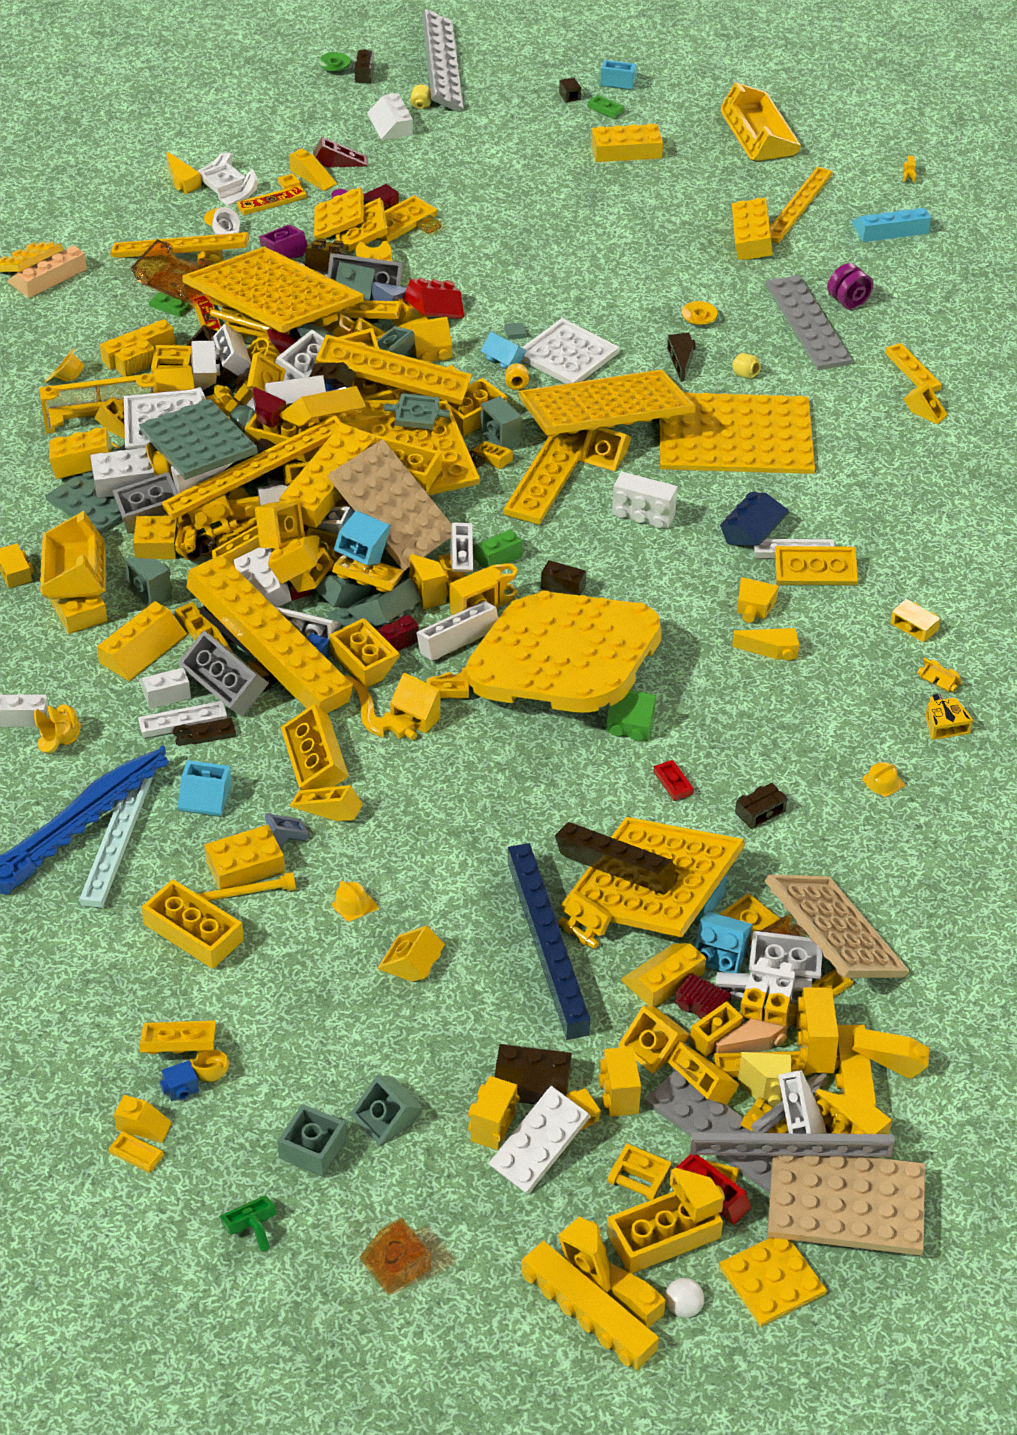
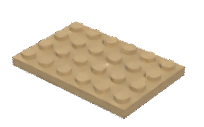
[327,439,452,571]
[765,874,909,978]
[767,1156,925,1256]

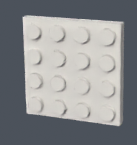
[522,318,619,384]
[124,389,202,450]

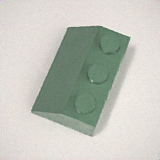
[347,578,421,627]

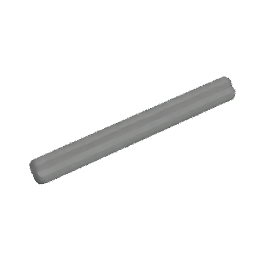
[751,1073,828,1133]

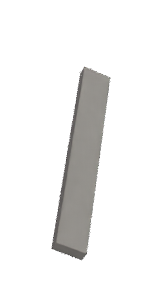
[690,1132,895,1157]

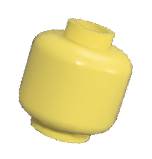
[410,84,431,109]
[732,353,761,379]

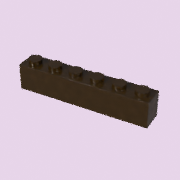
[555,822,678,895]

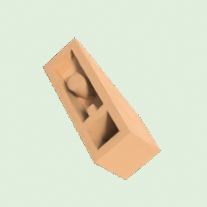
[714,1009,788,1053]

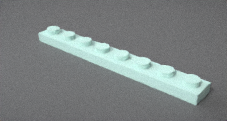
[79,777,153,908]

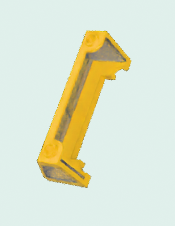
[39,373,157,434]

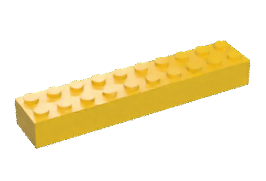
[245,413,441,493]
[186,555,353,714]

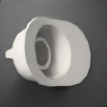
[212,207,240,234]

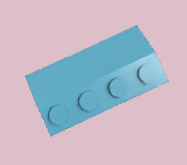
[852,208,931,242]

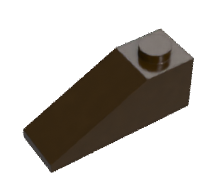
[667,332,696,382]

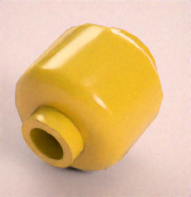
[505,363,529,390]

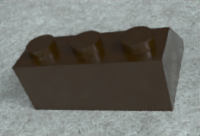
[495,1044,572,1105]

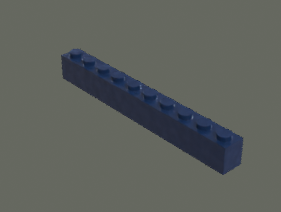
[507,843,590,1040]

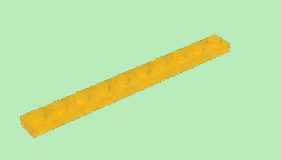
[221,300,401,319]
[162,415,341,520]

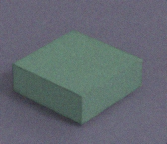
[505,322,526,340]

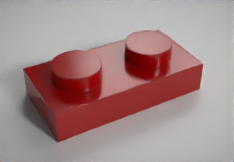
[653,760,694,801]

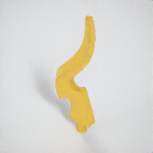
[345,675,417,740]

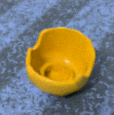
[190,1050,229,1082]

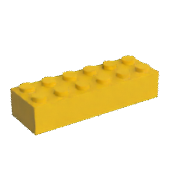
[279,423,377,528]

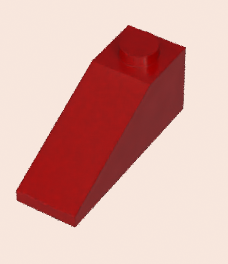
[676,1154,752,1225]

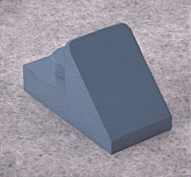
[265,813,310,849]

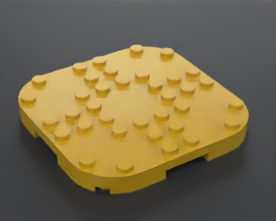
[466,590,662,713]

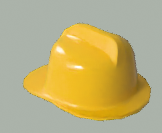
[45,348,84,383]
[146,442,173,479]
[862,762,906,797]
[331,880,379,922]

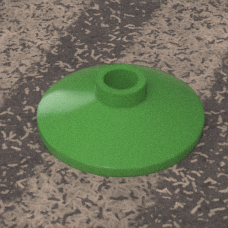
[318,52,351,71]

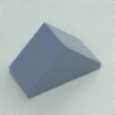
[370,282,406,301]

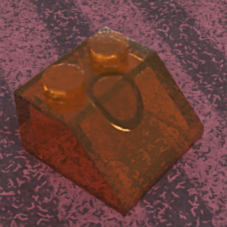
[359,1217,431,1295]

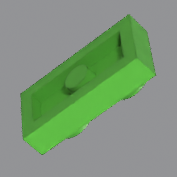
[588,95,624,119]
[149,292,190,317]

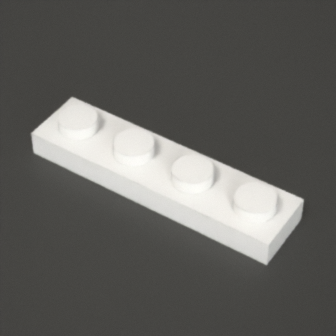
[753,539,834,558]
[138,701,227,738]

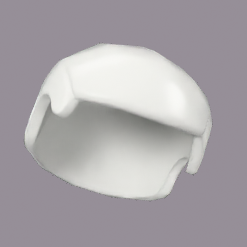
[664,1278,704,1318]

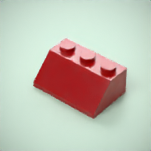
[403,278,464,319]

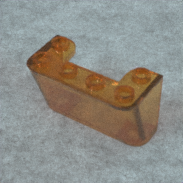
[131,239,213,302]

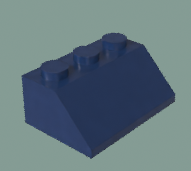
[720,491,789,545]

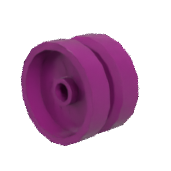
[827,263,874,310]

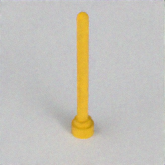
[210,309,291,335]
[197,872,296,901]

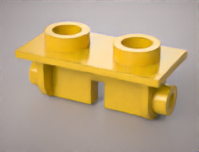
[175,524,198,560]
[917,658,962,693]

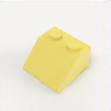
[738,1052,791,1107]

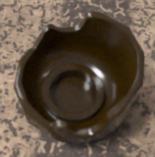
[187,534,217,564]

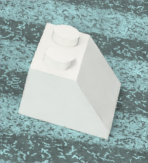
[191,341,220,391]
[139,668,191,709]

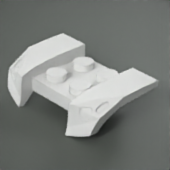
[197,153,258,206]

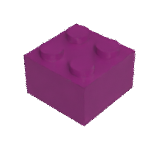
[258,224,308,259]

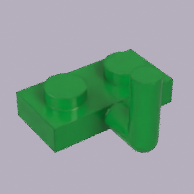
[220,1195,277,1251]

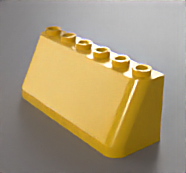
[721,82,801,161]
[39,511,106,600]

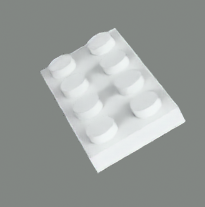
[488,1086,590,1195]

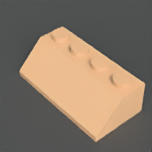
[8,246,87,298]

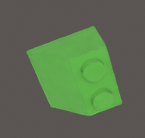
[473,530,522,568]
[606,690,656,741]

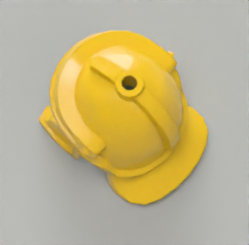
[34,704,81,754]

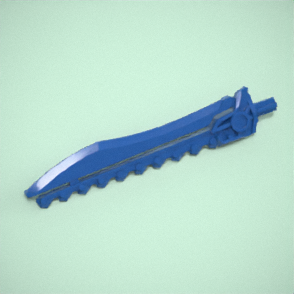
[0,746,169,895]

